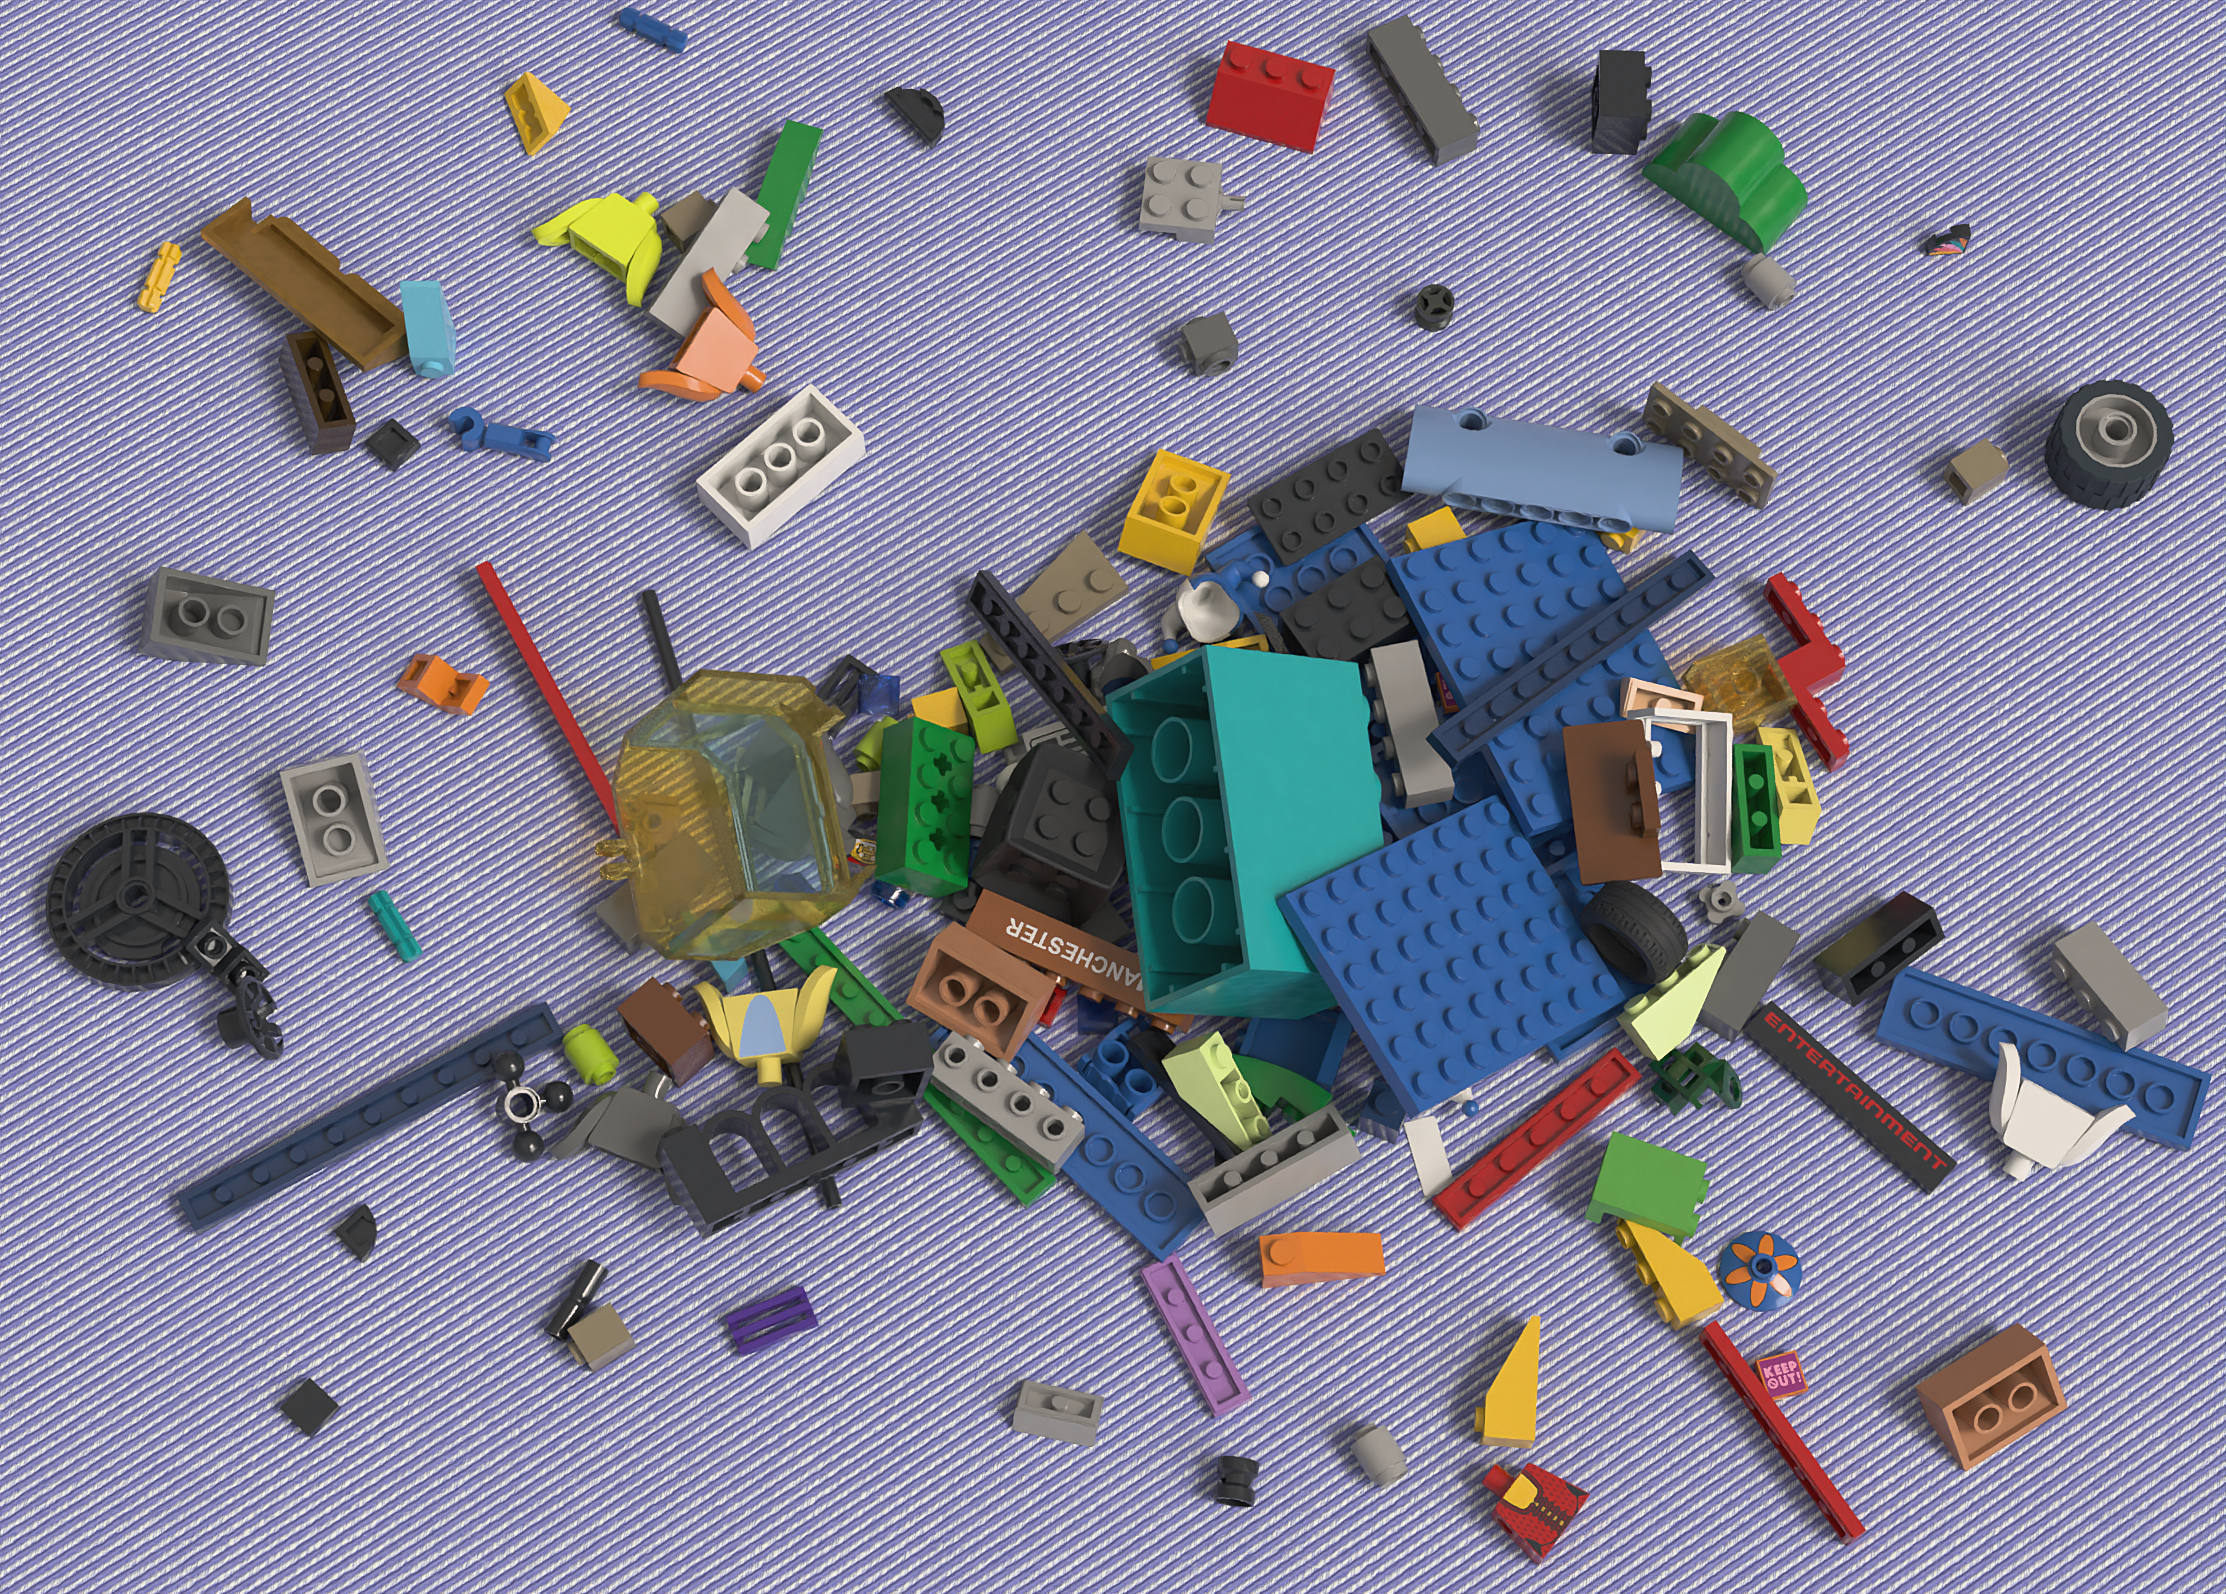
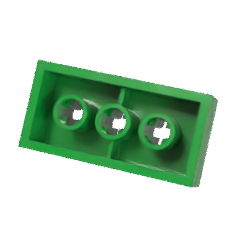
[874,716,975,899]

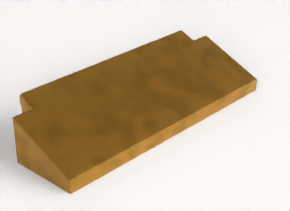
[200,196,409,373]

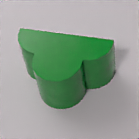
[1641,111,1808,256]

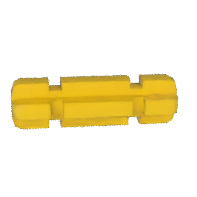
[137,242,182,313]

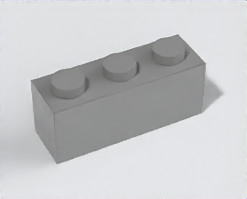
[2051,920,2169,1052]

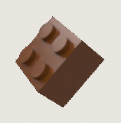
[616,976,715,1089]

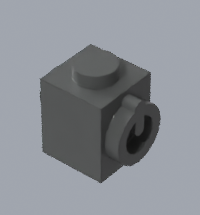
[1177,311,1239,376]

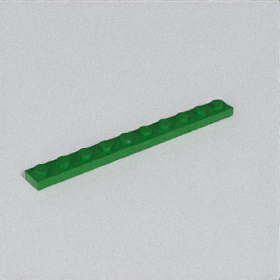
[755,892,1057,1210]

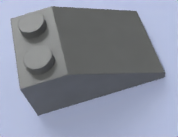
[138,566,276,667]

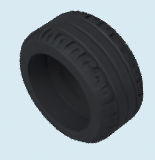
[1580,880,1689,984]

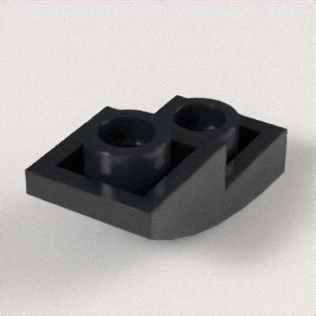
[179,914,270,997]

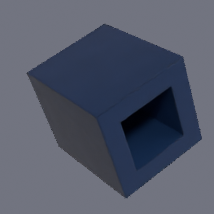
[1357,1079,1408,1144]

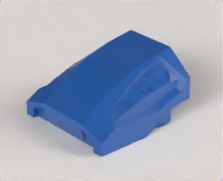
[1076,1014,1167,1123]

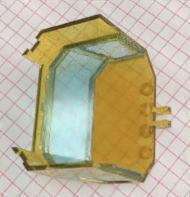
[595,669,878,961]

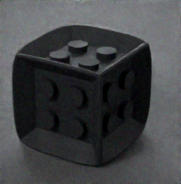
[972,742,1127,926]

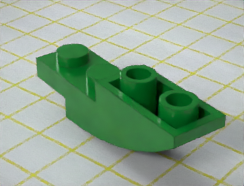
[1232,1054,1356,1138]

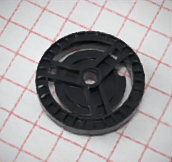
[45,812,234,992]

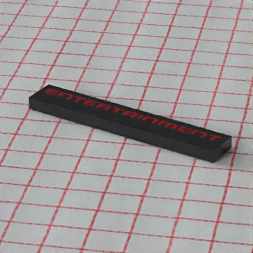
[1743,1000,1958,1195]

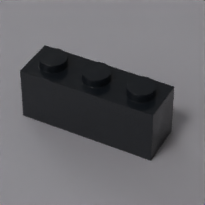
[1812,890,1945,1007]

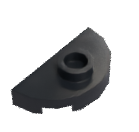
[884,87,945,150]

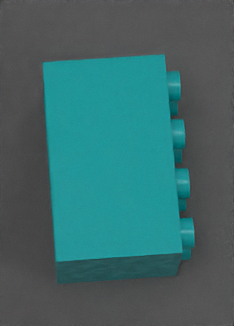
[1105,645,1385,1020]

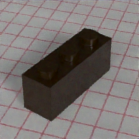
[279,331,357,456]

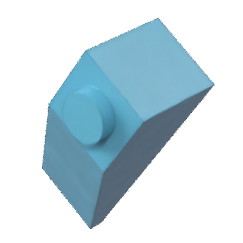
[400,281,457,378]

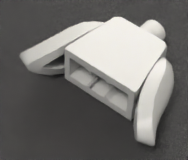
[1989,1042,2136,1181]

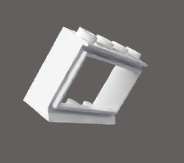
[1627,707,1733,875]

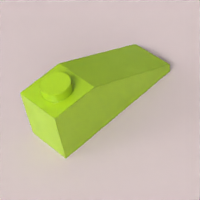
[940,639,1019,755]

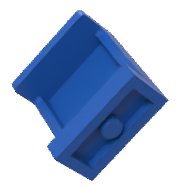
[1233,1008,1354,1094]

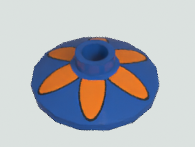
[1719,1231,1802,1312]

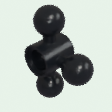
[492,1050,574,1163]

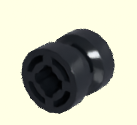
[1213,1456,1260,1508]

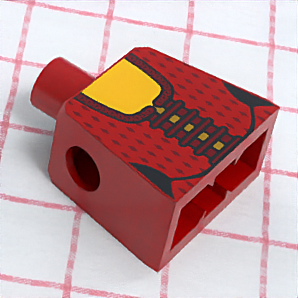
[1481,1463,1590,1566]

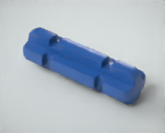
[619,6,689,54]

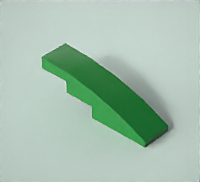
[744,119,824,271]

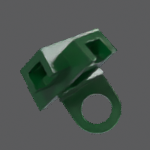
[1648,1041,1743,1117]

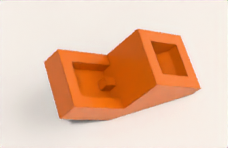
[397,654,490,716]

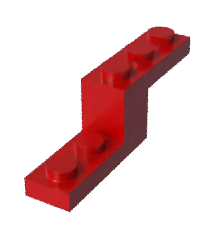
[1763,571,1850,773]

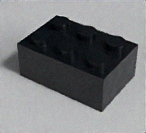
[1277,554,1419,669]

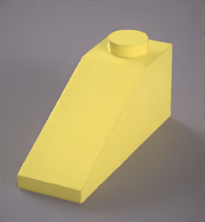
[1756,727,1822,845]

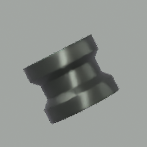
[1415,284,1454,332]

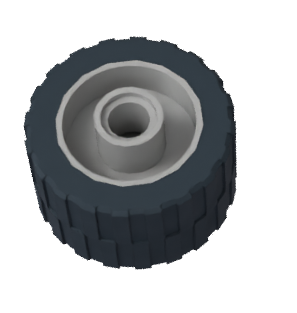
[2044,379,2174,510]

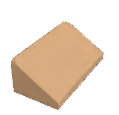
[1620,677,1704,735]

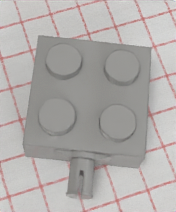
[1139,156,1245,245]

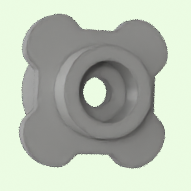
[1699,880,1745,925]

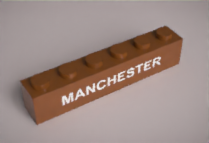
[965,889,1195,1035]

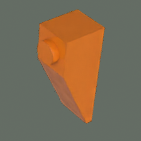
[1257,1232,1386,1289]

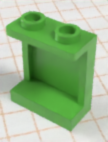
[1584,1131,1710,1247]

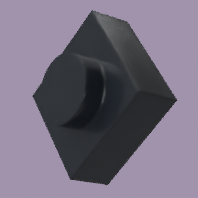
[938,881,984,926]

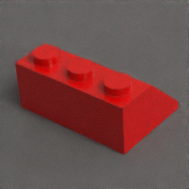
[1206,40,1336,155]

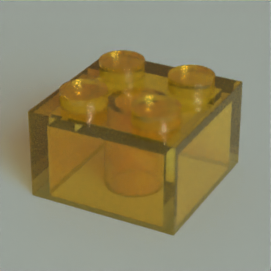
[1681,633,1798,739]

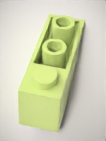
[1616,942,1726,1061]
[1161,1030,1273,1151]

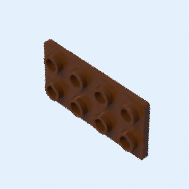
[1562,719,1663,886]

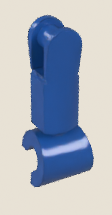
[448,407,556,463]

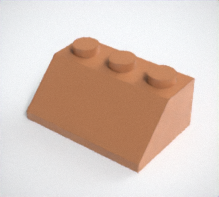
[905,922,1057,1063]
[1915,1322,2068,1472]

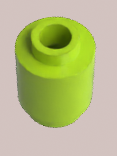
[853,716,898,774]
[562,1024,619,1086]

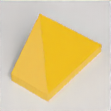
[504,72,571,156]

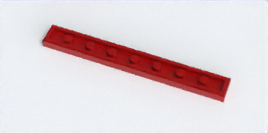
[475,561,631,839]

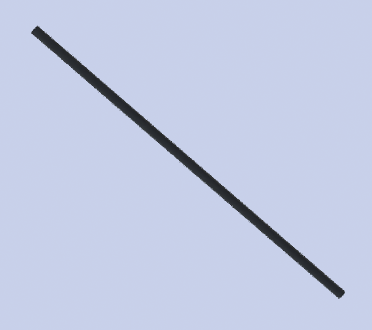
[641,590,843,1211]

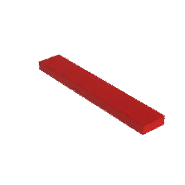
[1432,1047,1642,1233]
[1698,1320,1867,1546]

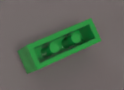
[1731,743,1782,874]

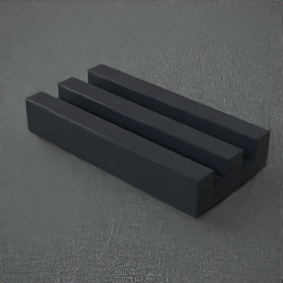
[802,654,881,739]

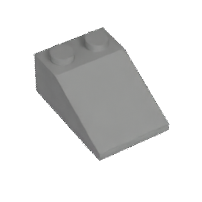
[279,748,390,888]

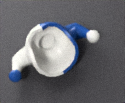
[1161,558,1269,655]

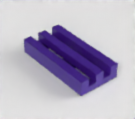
[725,1285,819,1358]

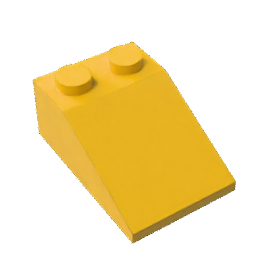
[1117,448,1232,577]

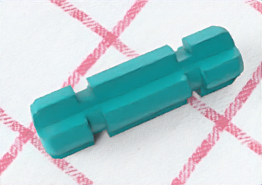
[368,890,423,963]

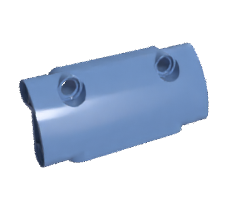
[1401,404,1683,535]

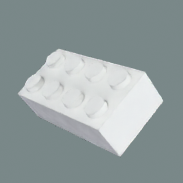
[696,383,866,551]

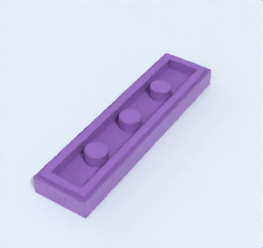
[1138,1252,1252,1419]

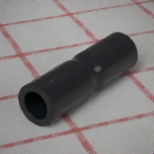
[544,1259,609,1343]

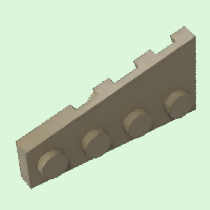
[979,529,1129,677]

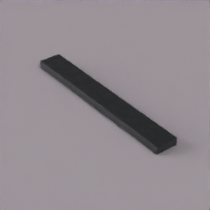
[965,570,1135,781]

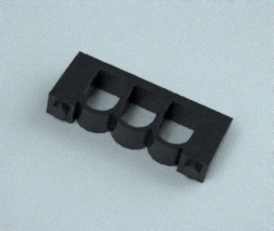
[655,1062,924,1240]

